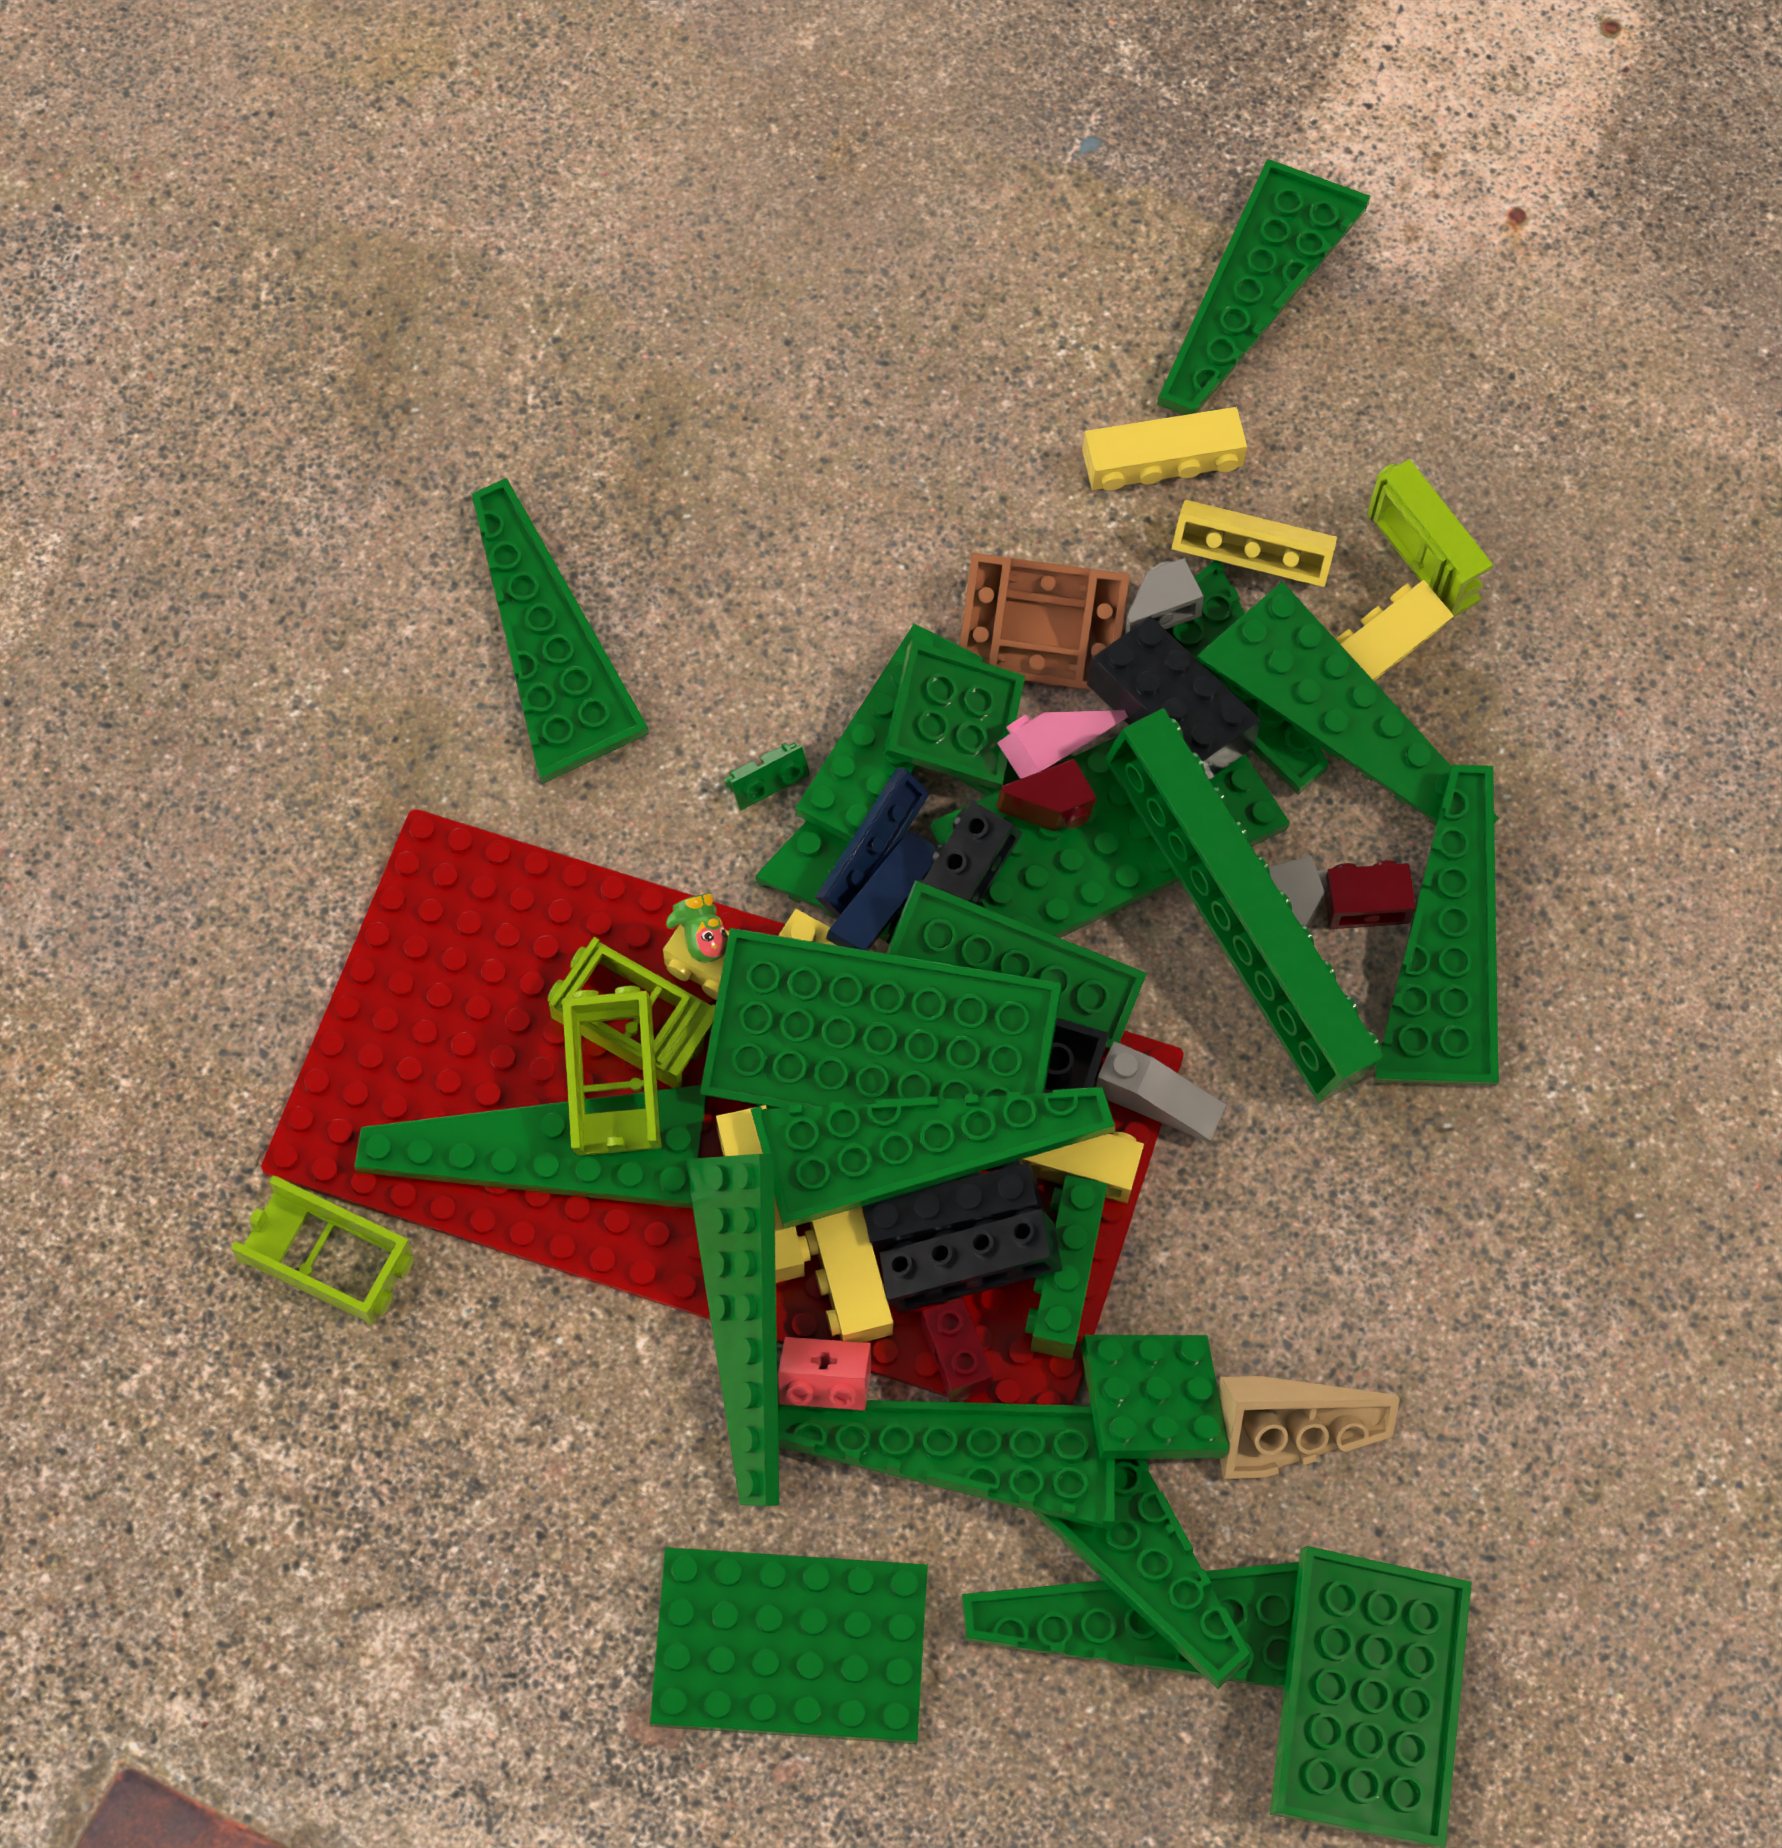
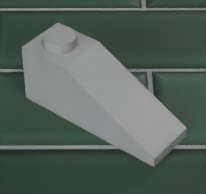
[1095,1041,1226,1143]

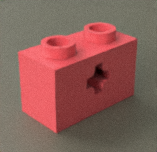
[778,1337,871,1410]

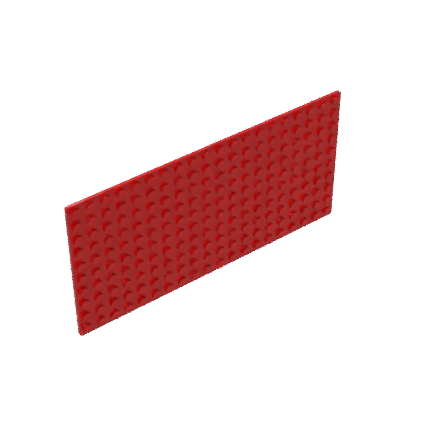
[261,809,1184,1405]

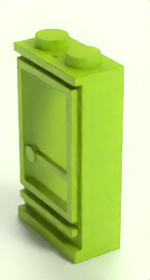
[1367,458,1494,618]
[548,937,716,1088]
[562,986,662,1156]
[231,1175,414,1326]

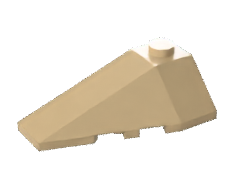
[1218,1376,1400,1479]

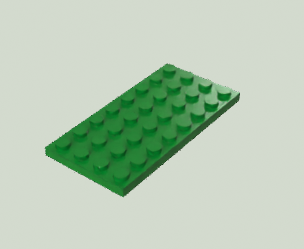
[930,736,1290,938]
[700,928,1063,1108]

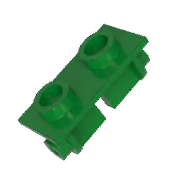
[723,743,810,811]

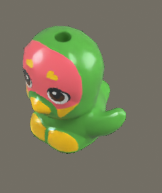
[666,893,728,963]

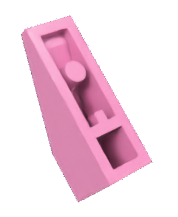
[998,710,1129,779]

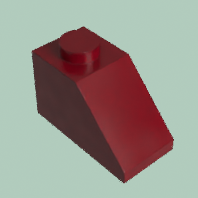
[996,759,1096,831]

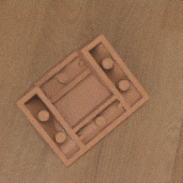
[959,553,1130,690]

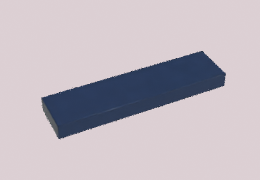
[815,768,930,919]
[826,830,938,951]

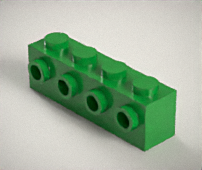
[1025,1175,1108,1359]

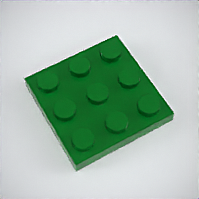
[883,640,1025,790]
[1080,1335,1229,1459]

